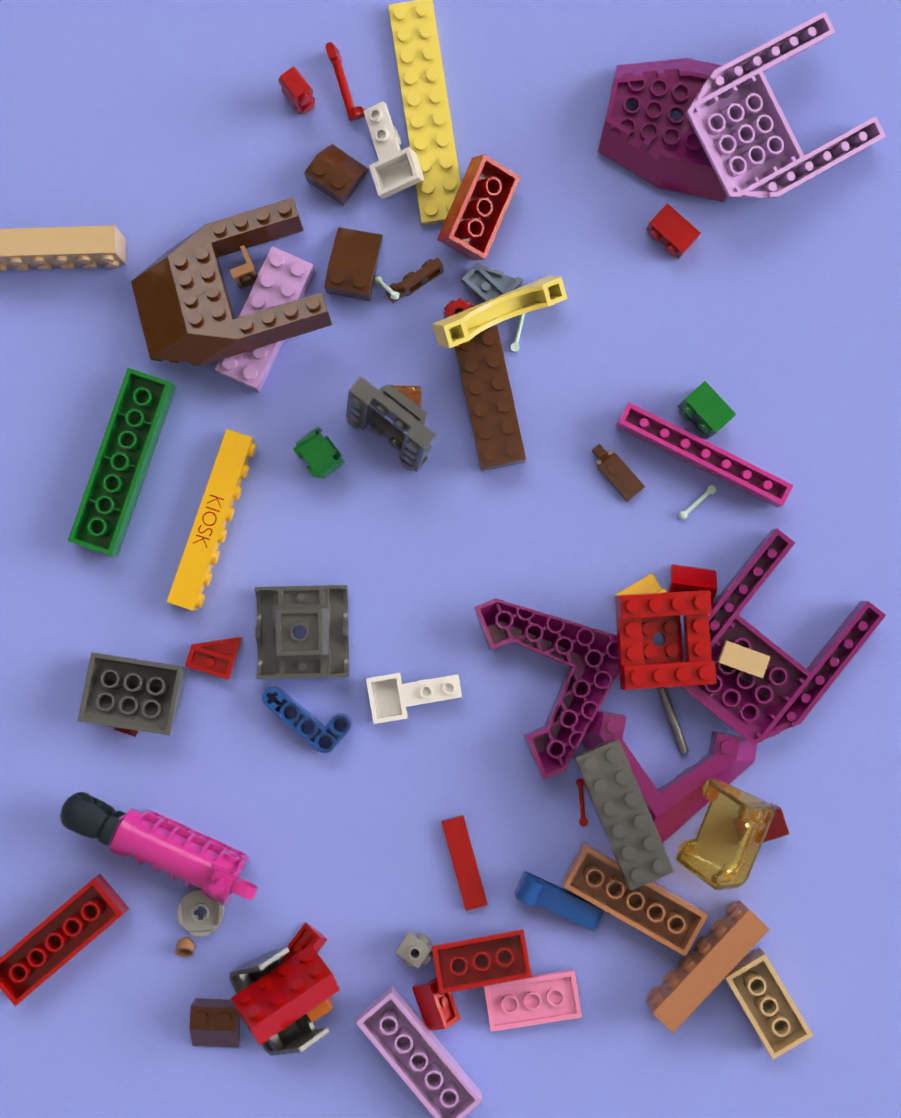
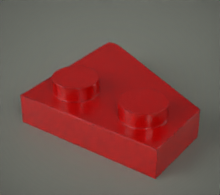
[185,637,243,680]

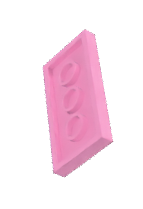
[484,969,582,1032]

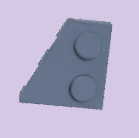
[461,264,523,302]

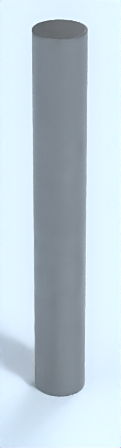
[657,687,689,754]

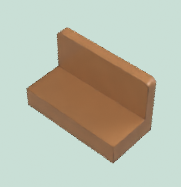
[230,245,258,289]

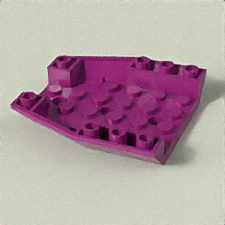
[598,58,727,202]

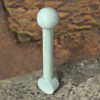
[374,276,400,299]
[510,313,527,352]
[679,485,716,520]

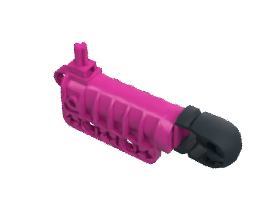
[60,792,258,906]

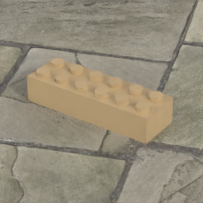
[0,225,126,272]

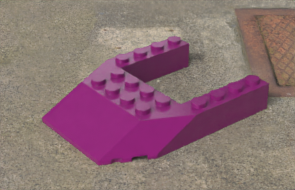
[680,528,886,745]

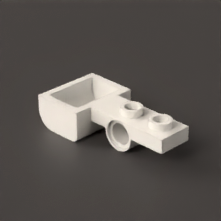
[364,101,424,199]
[366,672,462,724]

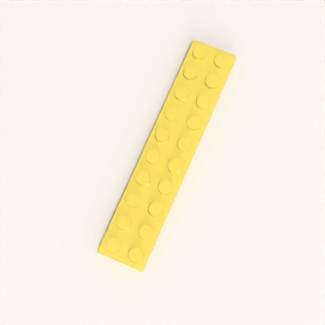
[388,0,461,225]

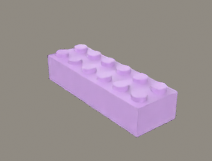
[215,246,316,392]
[356,985,482,1118]

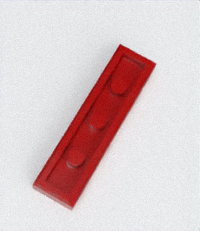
[441,815,488,911]

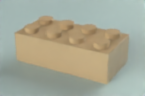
[724,948,813,1060]

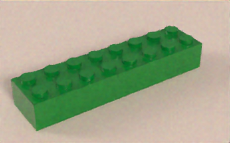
[68,368,176,557]

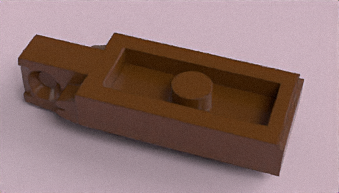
[385,257,444,303]
[592,444,645,502]

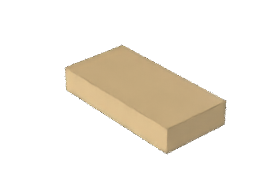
[718,640,771,678]

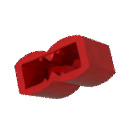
[278,67,315,114]

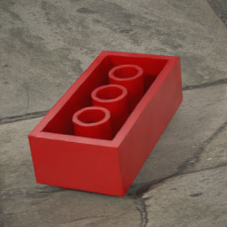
[437,154,521,261]
[432,929,532,995]
[230,945,340,1046]

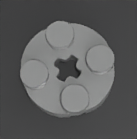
[177,888,225,937]

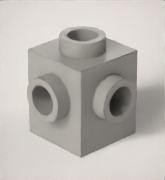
[395,929,433,969]

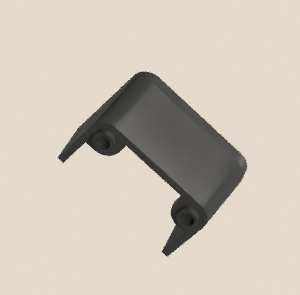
[229,947,329,1056]

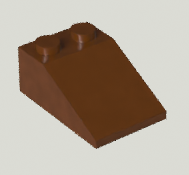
[324,227,383,301]

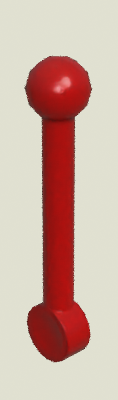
[576,778,588,827]

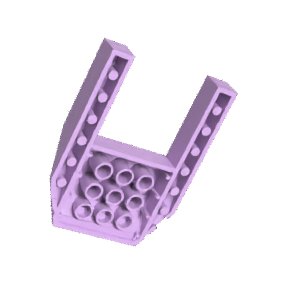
[686,11,886,198]

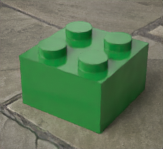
[677,381,737,439]

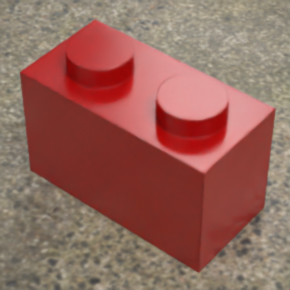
[646,203,701,259]

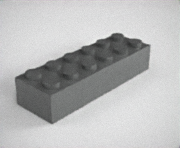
[573,738,674,890]

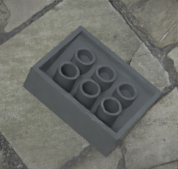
[78,652,187,736]

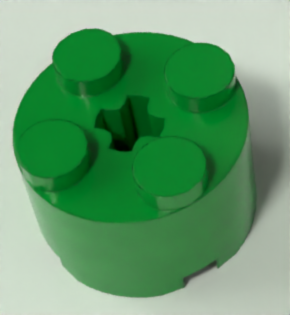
[293,426,345,479]

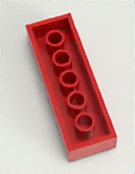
[0,874,129,1006]

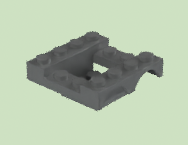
[346,376,436,472]
[255,585,349,679]

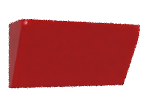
[282,922,327,962]

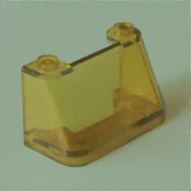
[676,778,775,890]

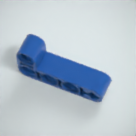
[262,687,352,753]
[514,871,604,931]

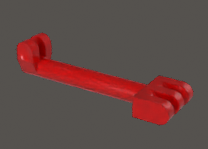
[325,42,365,121]

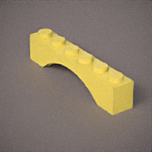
[432,276,567,348]

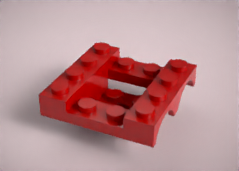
[615,590,716,690]

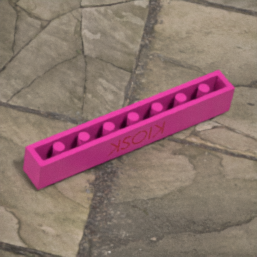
[616,402,793,508]

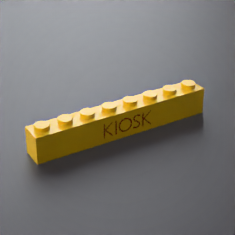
[167,429,257,611]

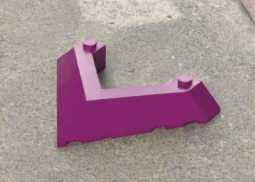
[474,598,619,780]
[582,710,757,843]

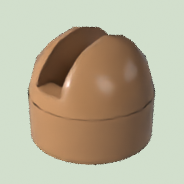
[175,937,195,957]

